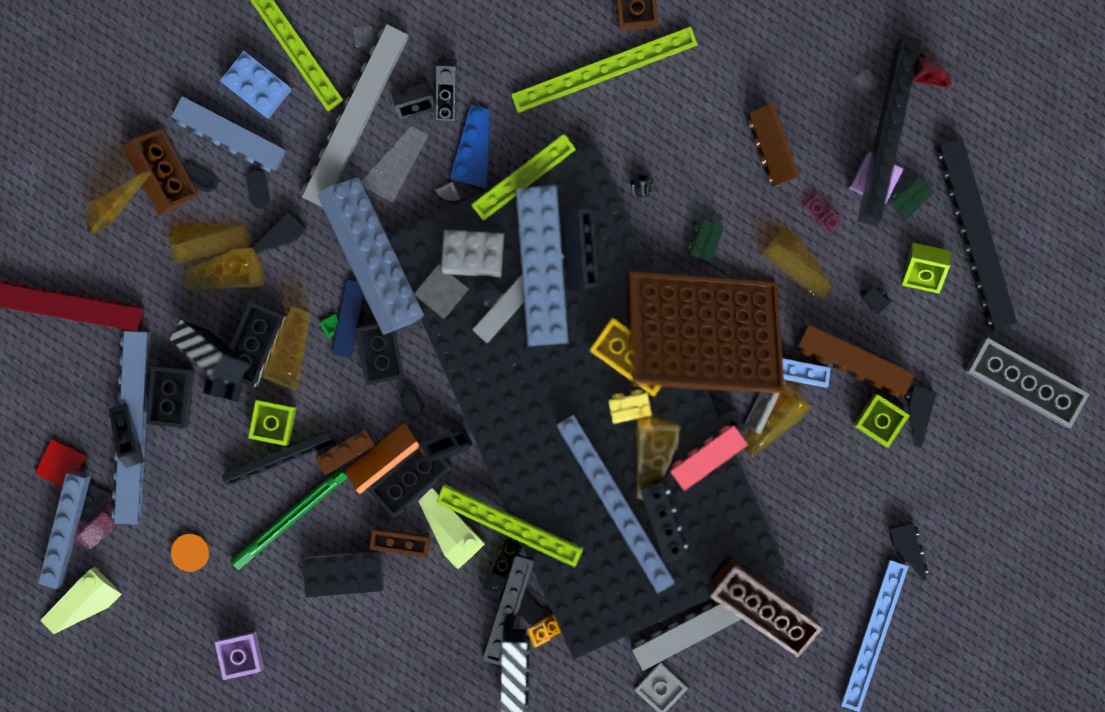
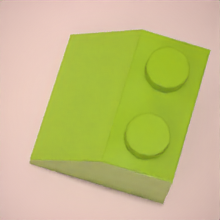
[902,243,951,293]

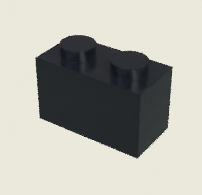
[392,82,436,121]

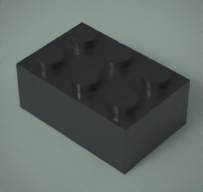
[354,324,404,386]
[146,366,194,428]

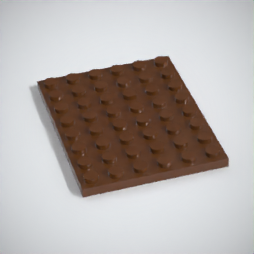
[628,272,785,393]

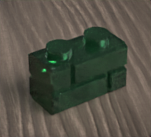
[888,176,934,220]
[687,219,724,263]

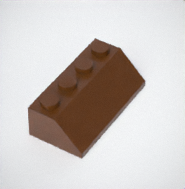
[746,103,799,187]
[123,128,199,216]

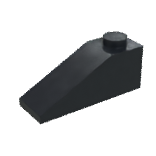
[905,386,937,448]
[108,403,144,468]

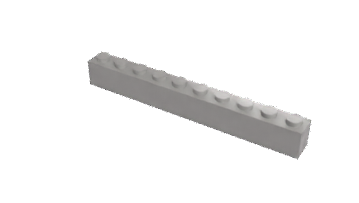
[301,25,409,207]

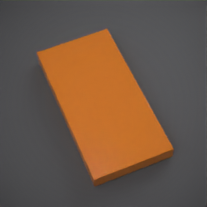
[345,423,419,494]

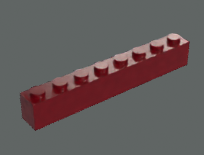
[0,280,145,332]

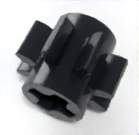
[631,174,654,198]

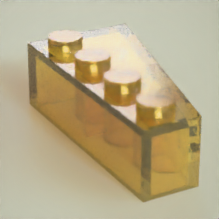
[263,305,310,392]

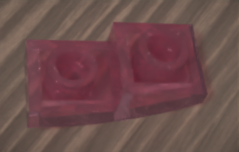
[801,194,844,235]
[74,511,117,551]

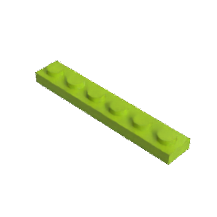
[472,134,576,221]

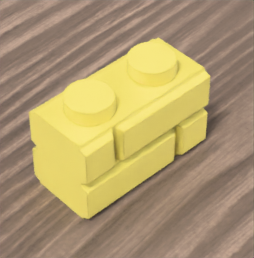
[608,389,651,423]

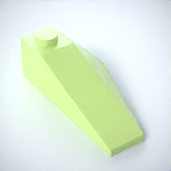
[418,488,485,569]
[40,567,122,634]

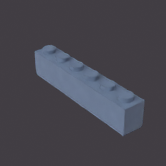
[171,96,286,172]
[38,470,91,589]

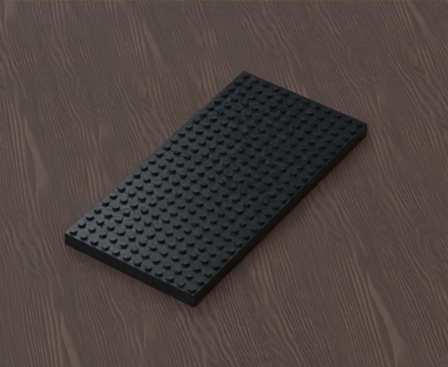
[387,142,785,659]

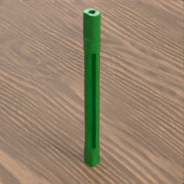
[230,467,348,570]

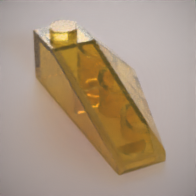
[168,223,252,265]
[761,225,833,301]
[184,248,264,290]
[744,380,813,458]

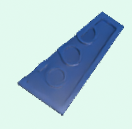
[450,105,490,189]

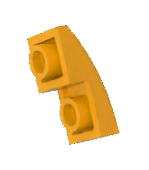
[527,615,561,648]

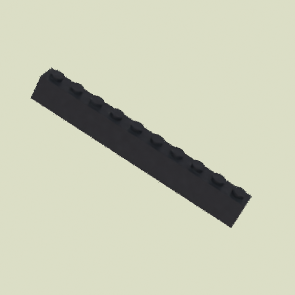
[857,35,922,226]
[936,138,1017,330]

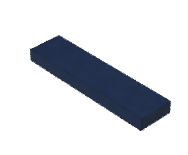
[332,280,364,358]

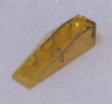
[84,170,152,235]
[636,418,679,499]

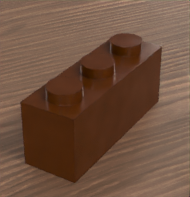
[315,428,377,475]
[370,528,431,557]

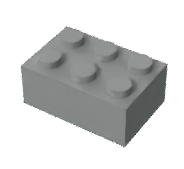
[442,230,504,277]

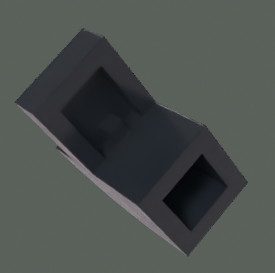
[203,376,243,402]

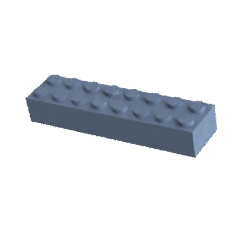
[317,177,424,335]
[516,186,568,346]

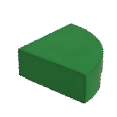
[319,313,338,339]

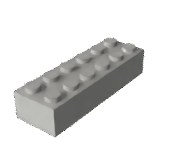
[964,338,1090,428]

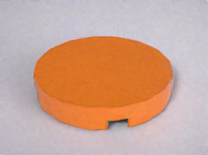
[171,534,210,572]

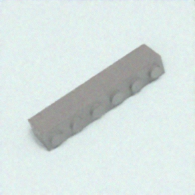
[632,602,742,670]

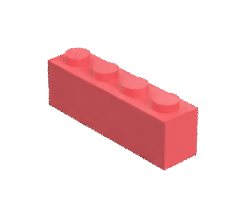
[670,425,747,491]

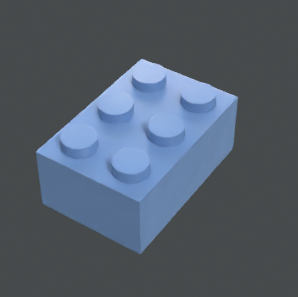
[220,51,292,119]

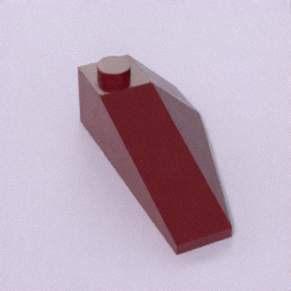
[913,54,952,88]

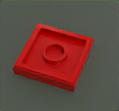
[35,439,87,487]

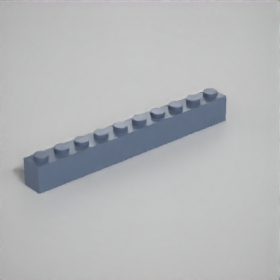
[112,331,151,525]
[557,415,674,593]

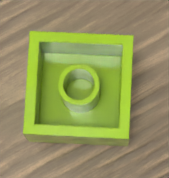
[853,394,910,448]
[248,400,297,446]

